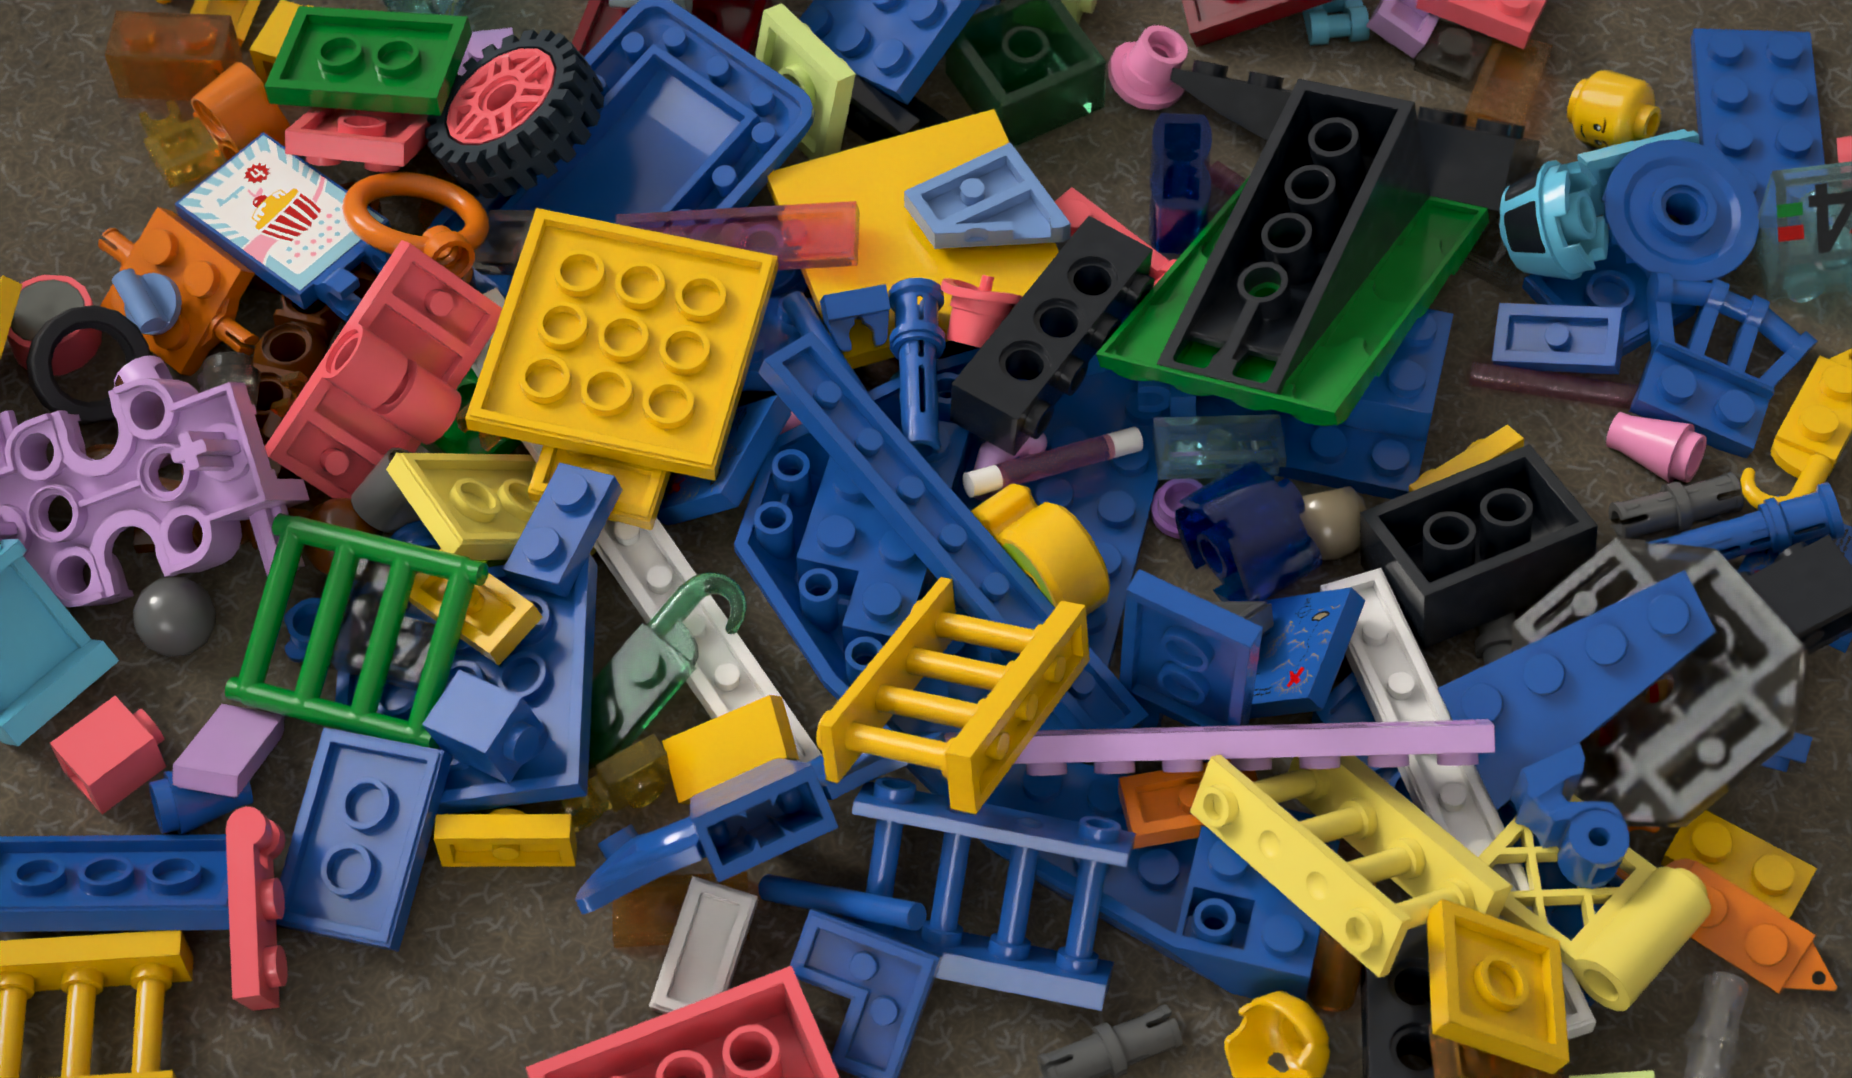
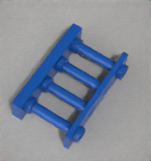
[842,777,1136,1011]

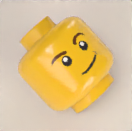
[1567,70,1661,149]

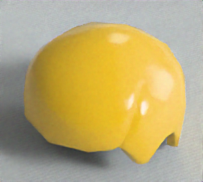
[1224,991,1330,1078]

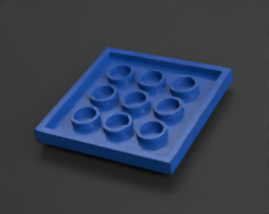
[334,554,598,814]

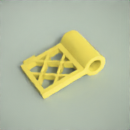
[1478,794,1711,1011]

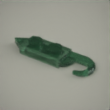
[588,572,747,770]

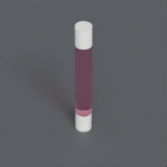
[963,426,1143,498]

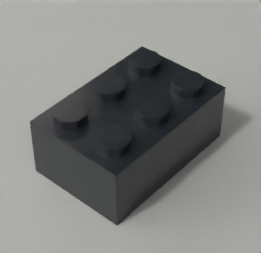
[1360,444,1598,649]

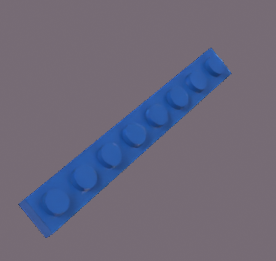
[758,331,1149,730]

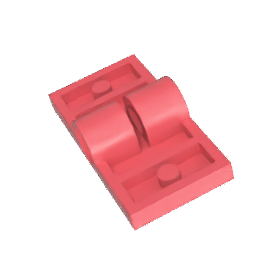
[265,240,502,498]

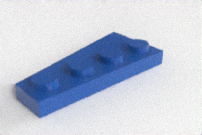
[1437,570,1716,811]

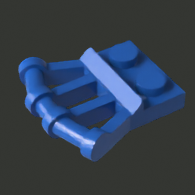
[1629,272,1818,458]

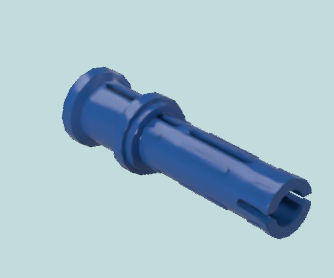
[888,278,946,462]
[1640,482,1845,583]

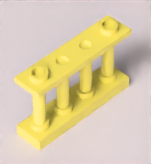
[1190,755,1512,978]

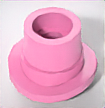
[1108,25,1188,110]

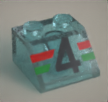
[1752,161,1852,303]

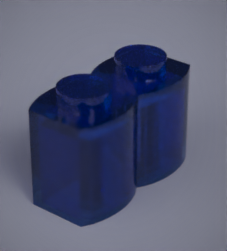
[1148,113,1212,254]

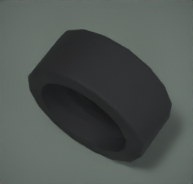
[26,305,150,425]

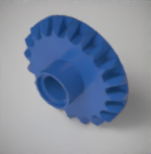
[1601,140,1760,282]

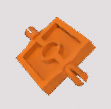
[98,207,259,376]

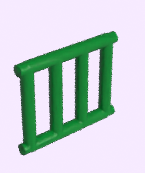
[225,513,488,749]

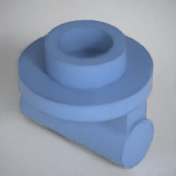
[112,269,182,335]

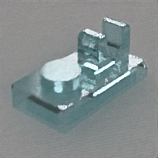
[1152,414,1287,487]

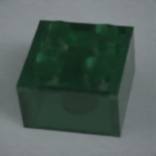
[945,0,1106,147]

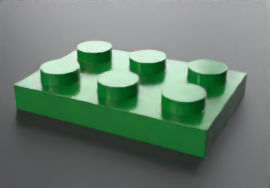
[264,6,472,116]

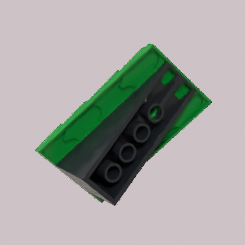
[1096,78,1489,426]

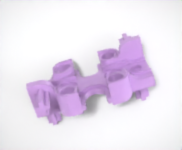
[0,378,309,607]

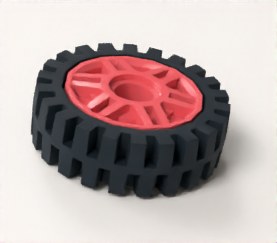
[425,29,604,199]

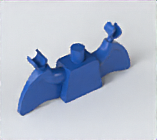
[575,731,947,914]

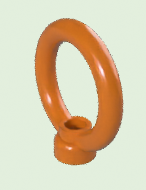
[342,172,489,279]

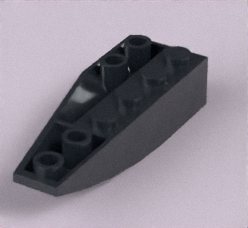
[1170,60,1540,212]

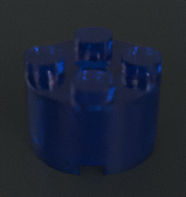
[1175,461,1323,602]

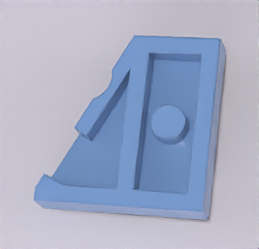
[904,142,1071,249]

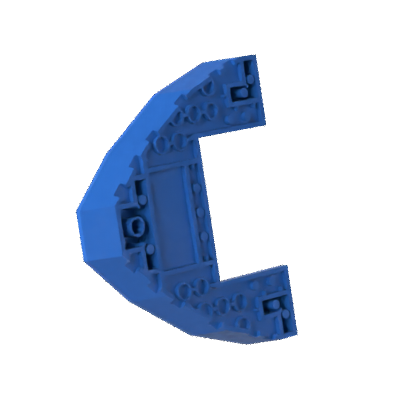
[734,309,1453,1001]

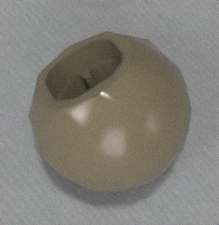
[1288,486,1367,561]

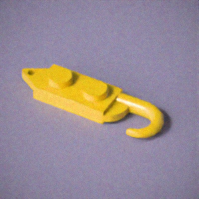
[1740,348,1852,510]

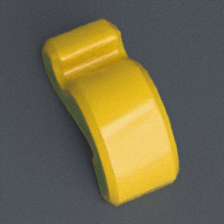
[971,483,1111,616]

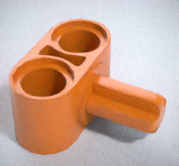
[191,62,291,161]

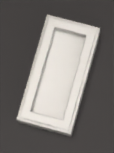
[649,876,759,1014]

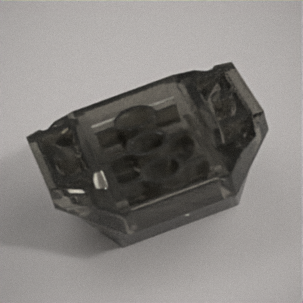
[1511,537,1809,827]

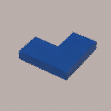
[790,908,943,1078]

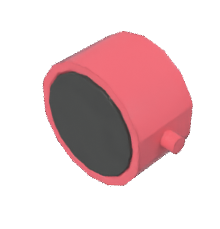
[7,275,102,376]

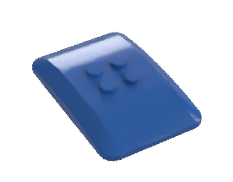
[427,0,815,299]

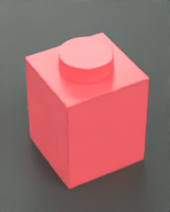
[50,696,167,815]

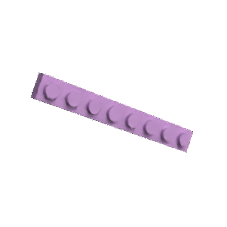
[944,719,1495,776]

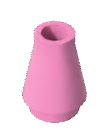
[1606,412,1707,483]

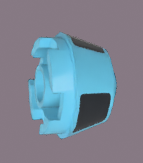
[1499,160,1609,280]

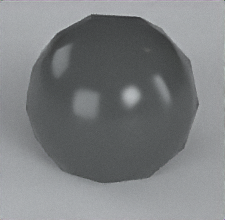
[133,577,216,657]

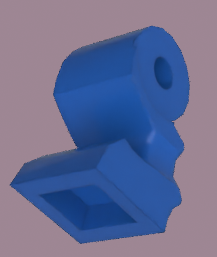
[1510,742,1629,889]

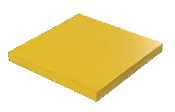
[767,109,1059,369]
[465,208,778,481]

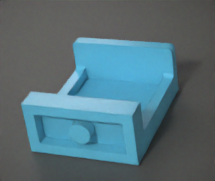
[0,539,119,746]

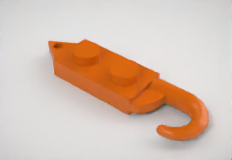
[1616,814,1837,995]

